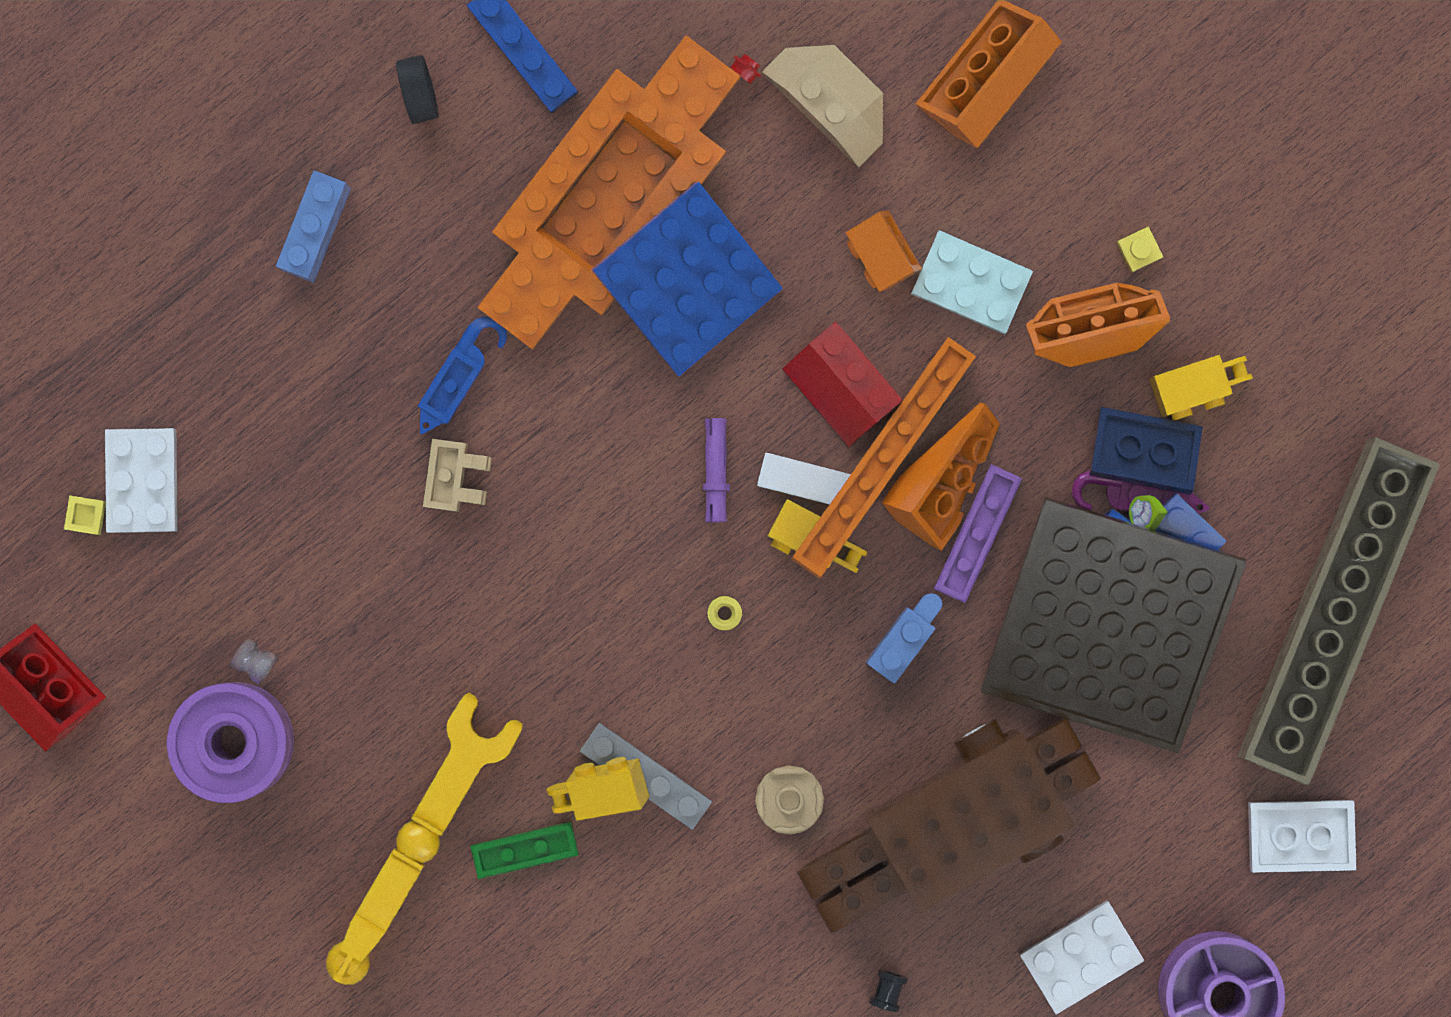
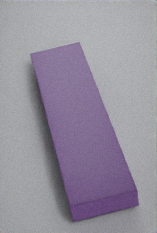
[933,464,1022,603]

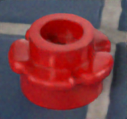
[729,53,761,84]

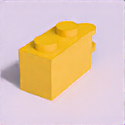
[1149,355,1253,421]
[767,499,868,574]
[546,757,650,821]

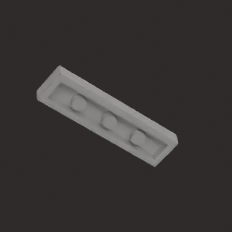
[580,722,712,830]

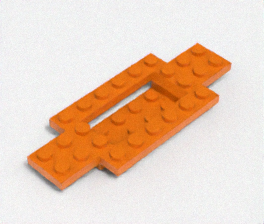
[477,35,741,350]

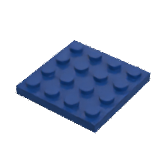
[591,182,783,376]

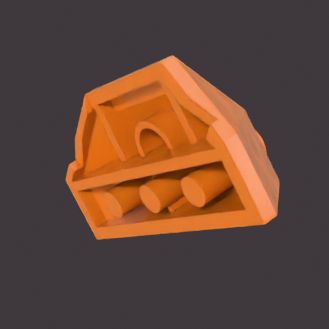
[1026,283,1170,367]

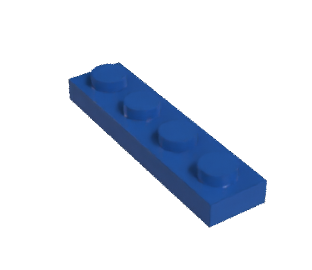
[467,0,578,114]

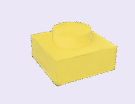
[1116,226,1163,273]
[64,496,106,535]

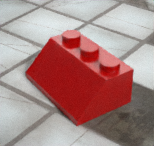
[782,321,903,447]
[0,623,106,752]

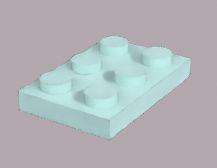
[911,230,1033,335]

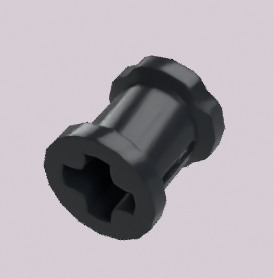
[869,969,908,1012]

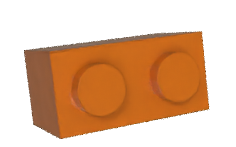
[845,210,922,292]

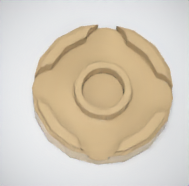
[755,765,824,835]

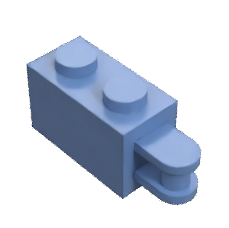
[865,594,942,684]

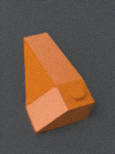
[881,402,1000,551]

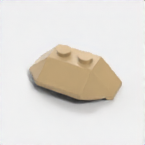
[762,45,883,168]

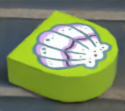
[1129,495,1168,530]

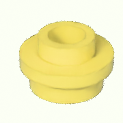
[708,596,742,630]

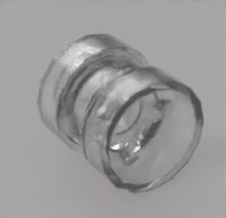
[230,638,278,685]

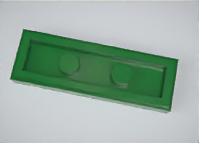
[470,821,579,879]

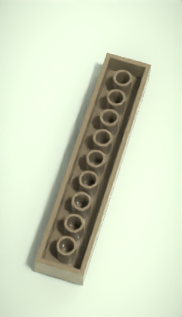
[1237,437,1440,786]

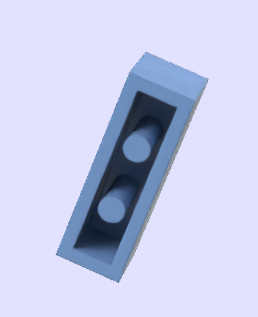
[276,170,351,283]

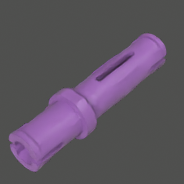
[703,418,730,523]

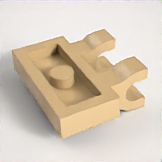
[423,439,492,512]

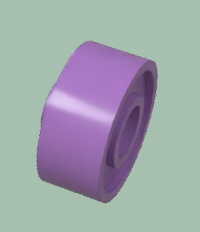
[167,682,294,803]
[1158,931,1285,1017]

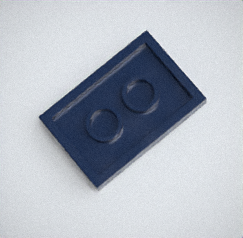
[1089,407,1203,495]

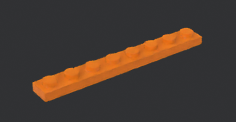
[791,337,976,579]

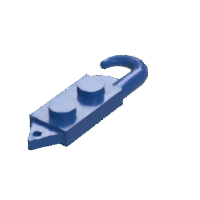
[418,316,507,435]

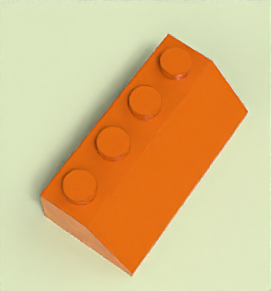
[915,0,1062,148]

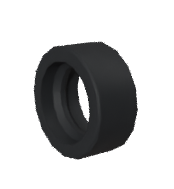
[396,55,439,124]

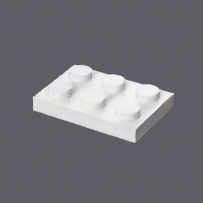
[105,428,178,533]
[1248,800,1356,872]
[1019,900,1144,1015]

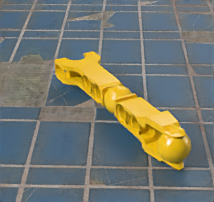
[326,693,523,985]

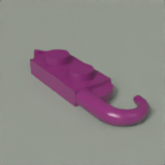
[1072,471,1209,514]

